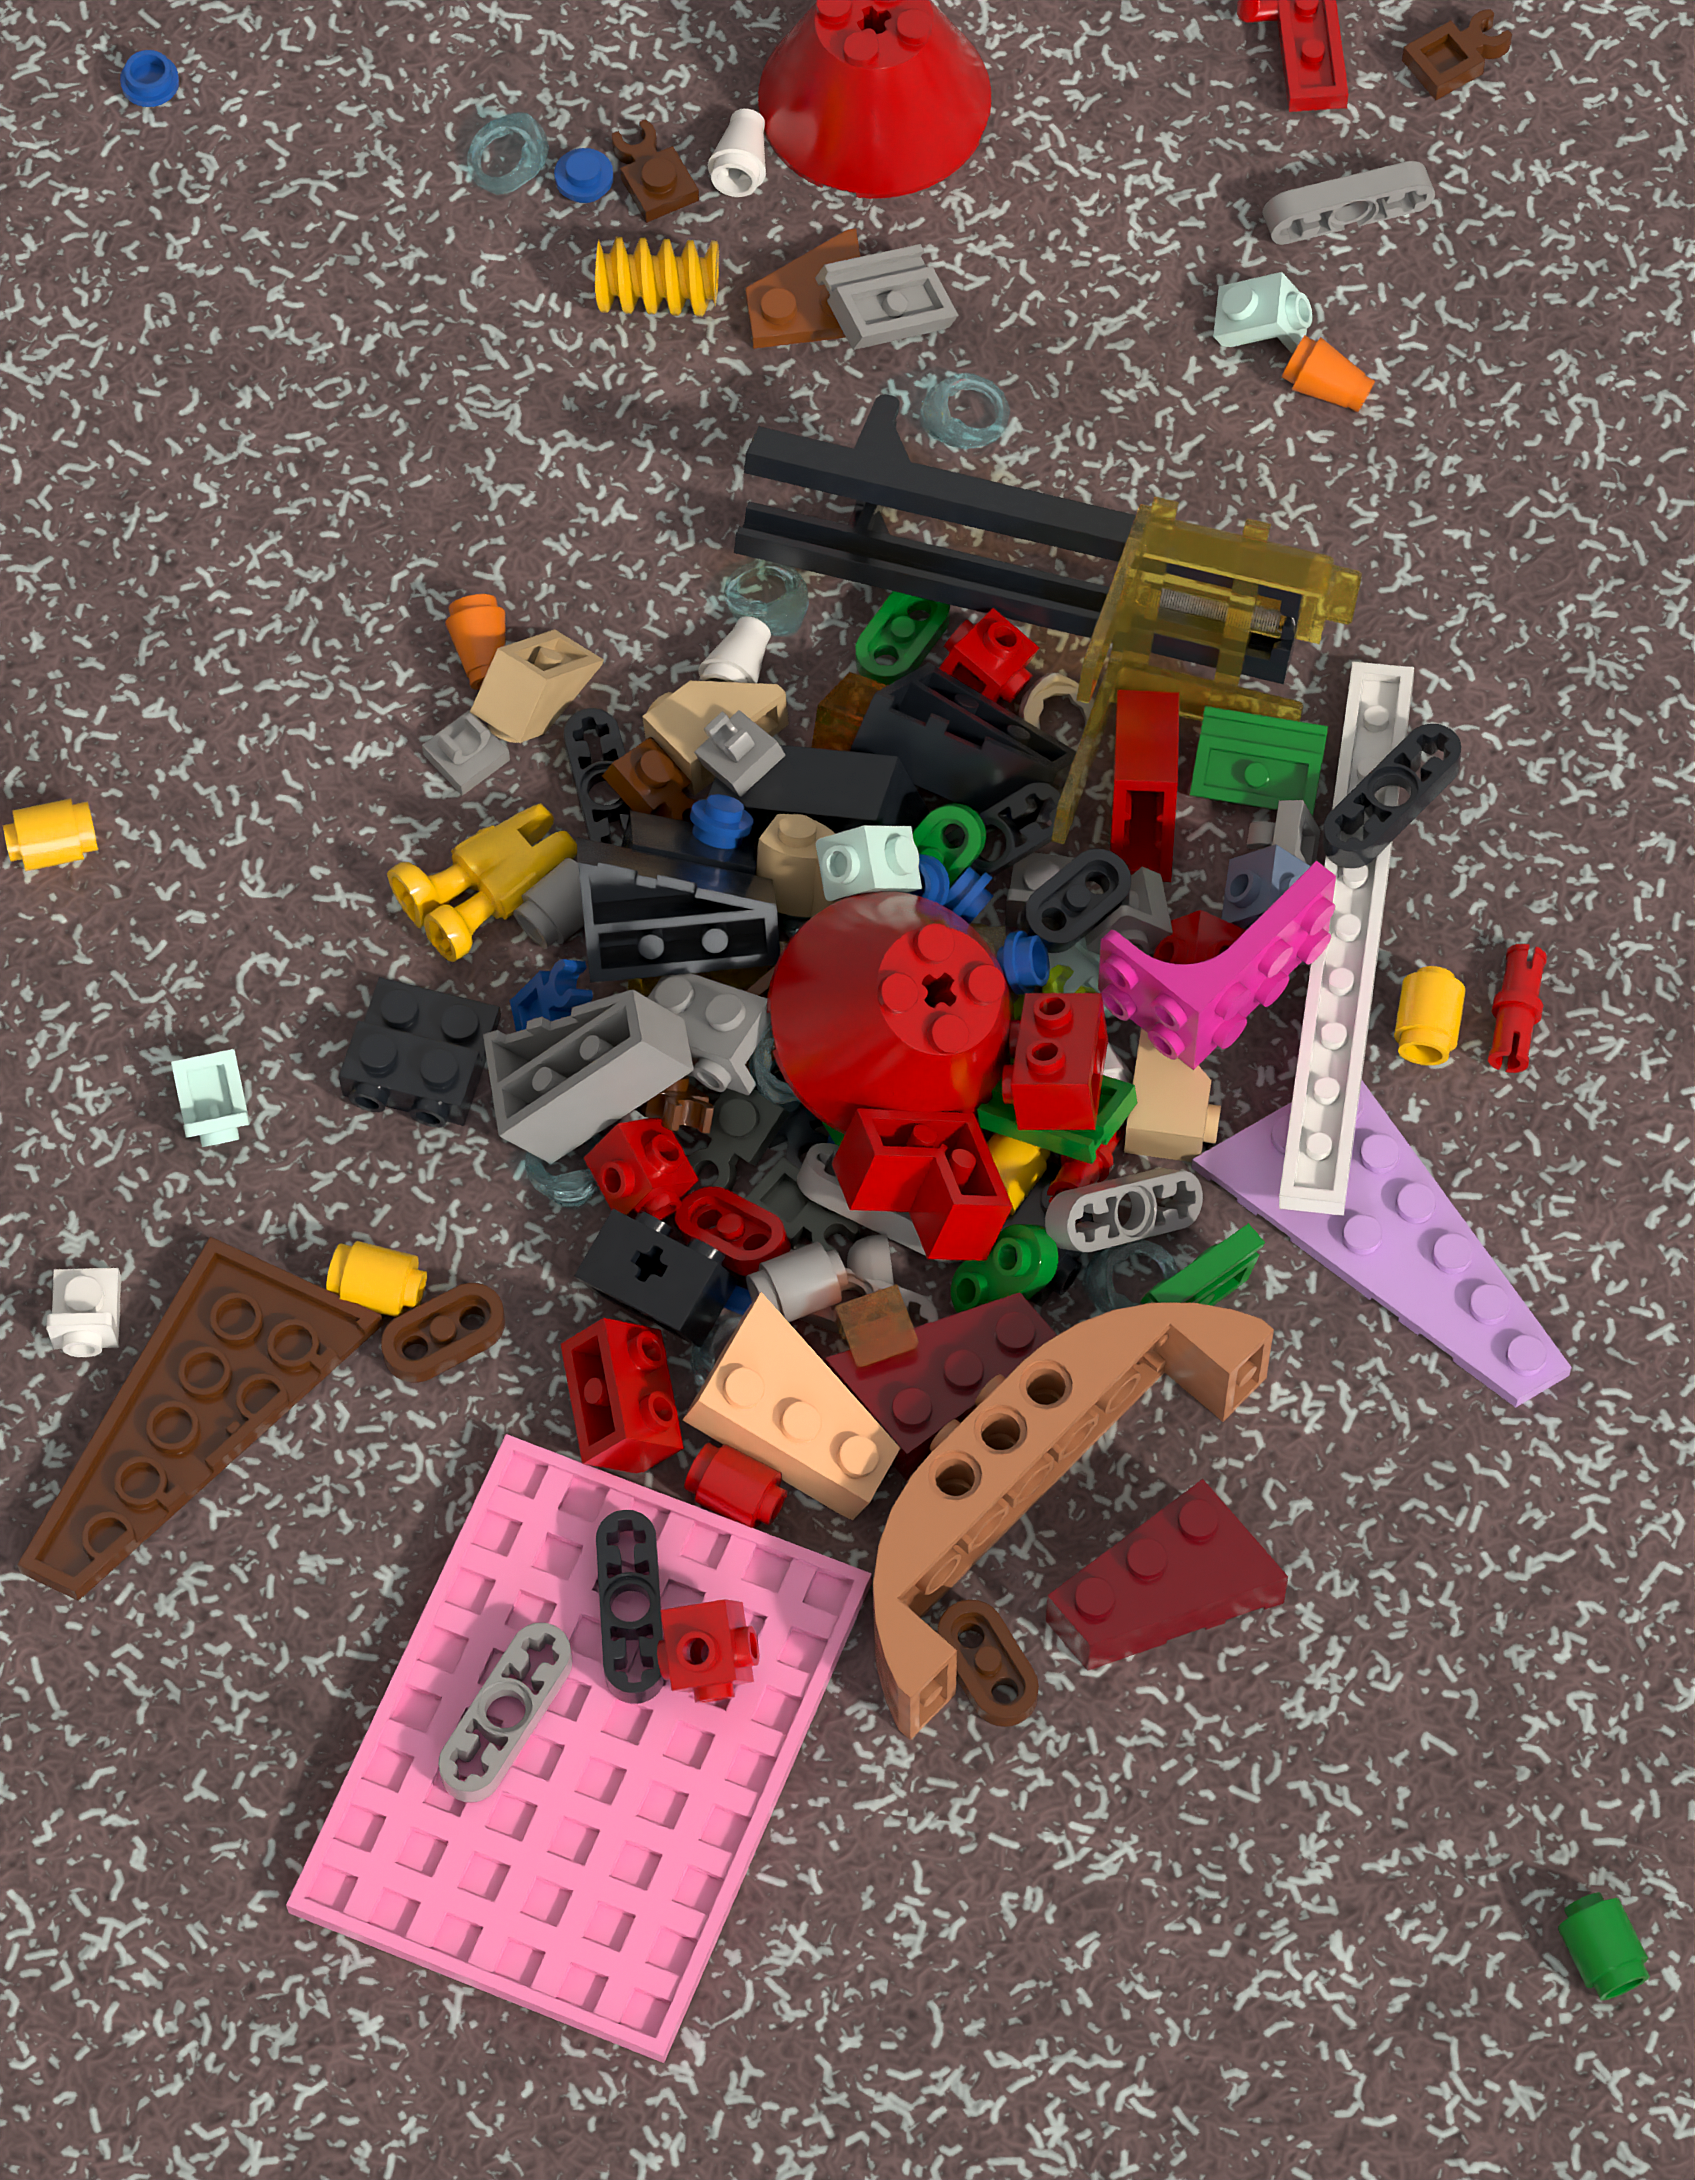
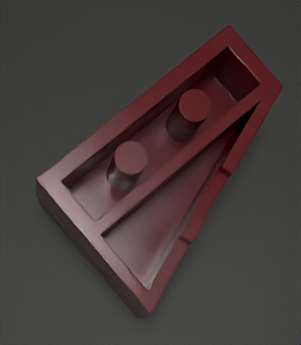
[825,1292,1058,1481]
[1046,1479,1288,1671]

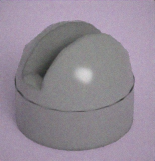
[847,1234,894,1285]

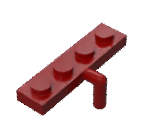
[1237,0,1349,112]

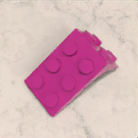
[1098,861,1336,1070]

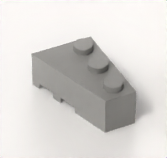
[483,989,694,1164]

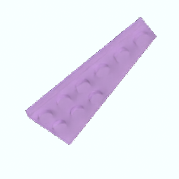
[1191,1081,1572,1408]

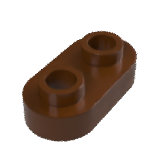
[381,1283,505,1383]
[938,1599,1039,1727]

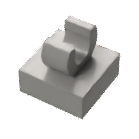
[422,710,510,796]
[694,710,785,797]
[1247,800,1320,866]

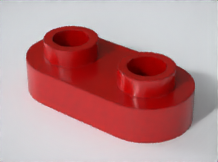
[675,1187,791,1276]

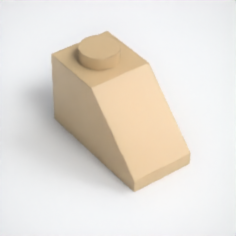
[470,629,604,743]
[642,680,789,796]
[1124,1028,1221,1162]

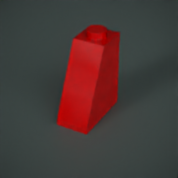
[1110,690,1179,882]

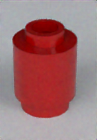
[684,1443,787,1529]

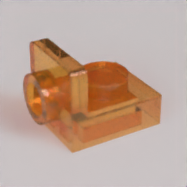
[811,672,887,752]
[833,1284,918,1368]

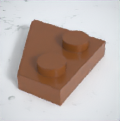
[745,228,861,349]

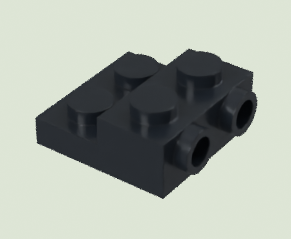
[339,977,501,1128]

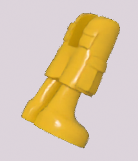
[387,803,577,962]

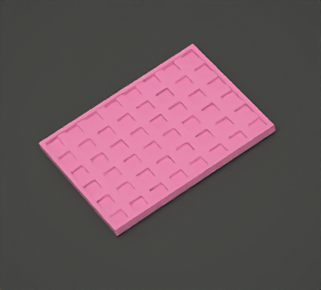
[286,1434,872,2063]

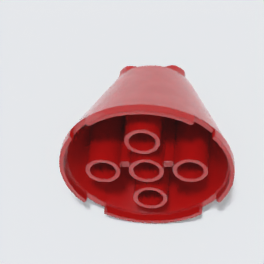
[758,0,991,199]
[767,891,1015,1135]

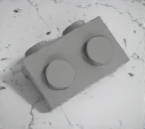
[648,973,771,1095]

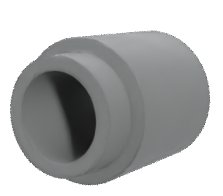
[514,858,584,949]
[746,1241,848,1322]

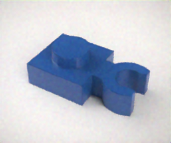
[510,959,593,1032]

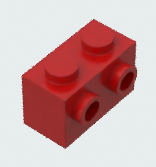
[1002,993,1108,1130]
[560,1318,684,1473]

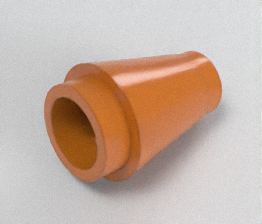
[1281,335,1375,413]
[445,594,506,690]

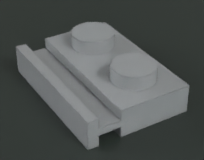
[815,244,959,350]

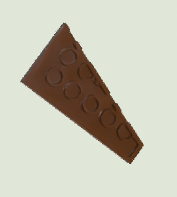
[17,1236,383,1601]

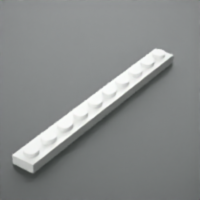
[1279,662,1414,1216]

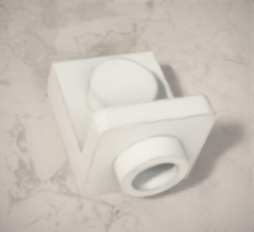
[46,1268,121,1357]

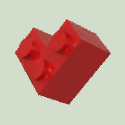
[832,1108,1013,1261]

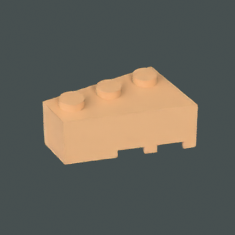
[683,1292,900,1520]

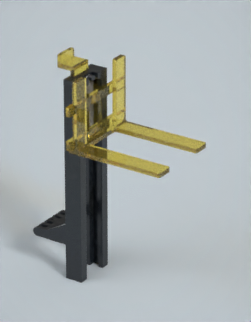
[734,394,1362,844]

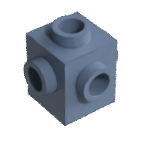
[1221,844,1311,930]

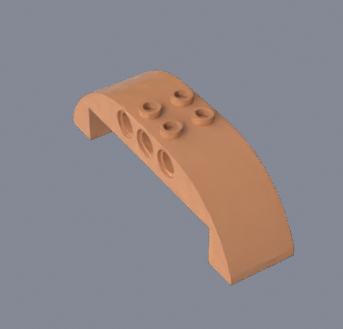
[873,1303,1274,1740]

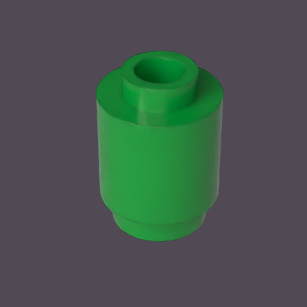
[1558,1892,1650,2001]

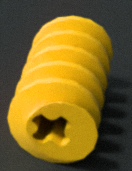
[595,237,719,317]

